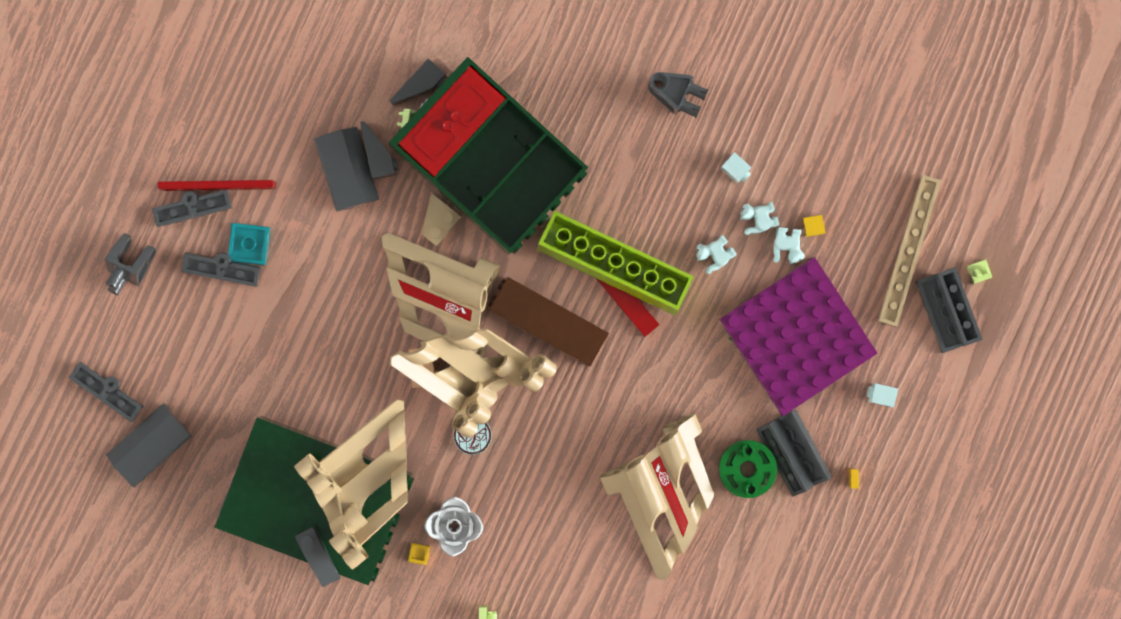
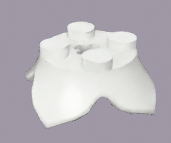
[424,497,483,557]

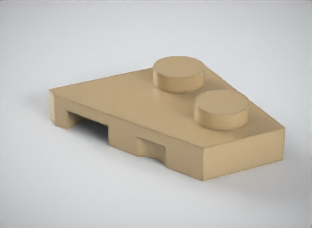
[422,193,461,246]

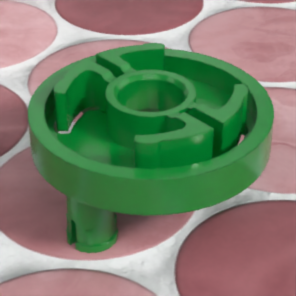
[718,440,777,498]

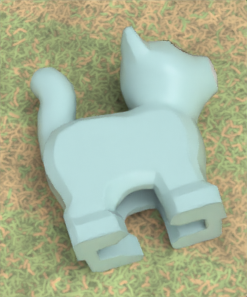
[740,202,780,235]
[773,227,805,265]
[696,235,737,274]

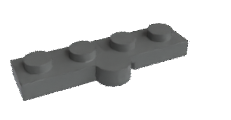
[152,189,232,228]
[182,252,261,287]
[69,362,144,422]

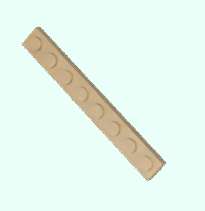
[878,175,941,327]

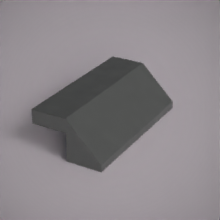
[314,127,379,212]
[915,267,983,353]
[106,403,192,488]
[756,409,832,497]

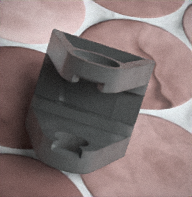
[648,72,709,118]
[105,233,156,296]

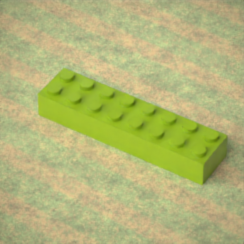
[536,210,694,316]

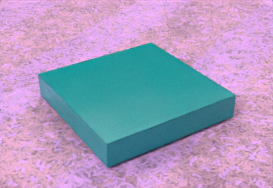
[228,223,271,265]

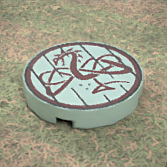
[453,423,492,455]

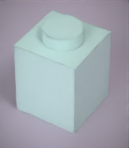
[720,152,752,183]
[867,383,898,407]

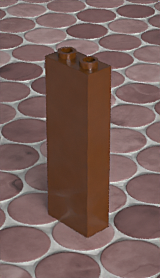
[488,277,609,367]

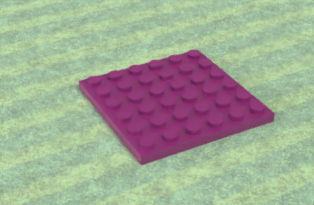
[719,257,878,416]

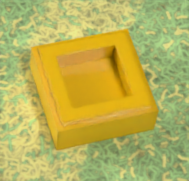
[803,215,825,237]
[848,468,859,489]
[407,542,430,565]

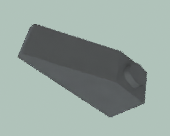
[390,59,446,106]
[360,121,398,180]
[295,525,340,587]

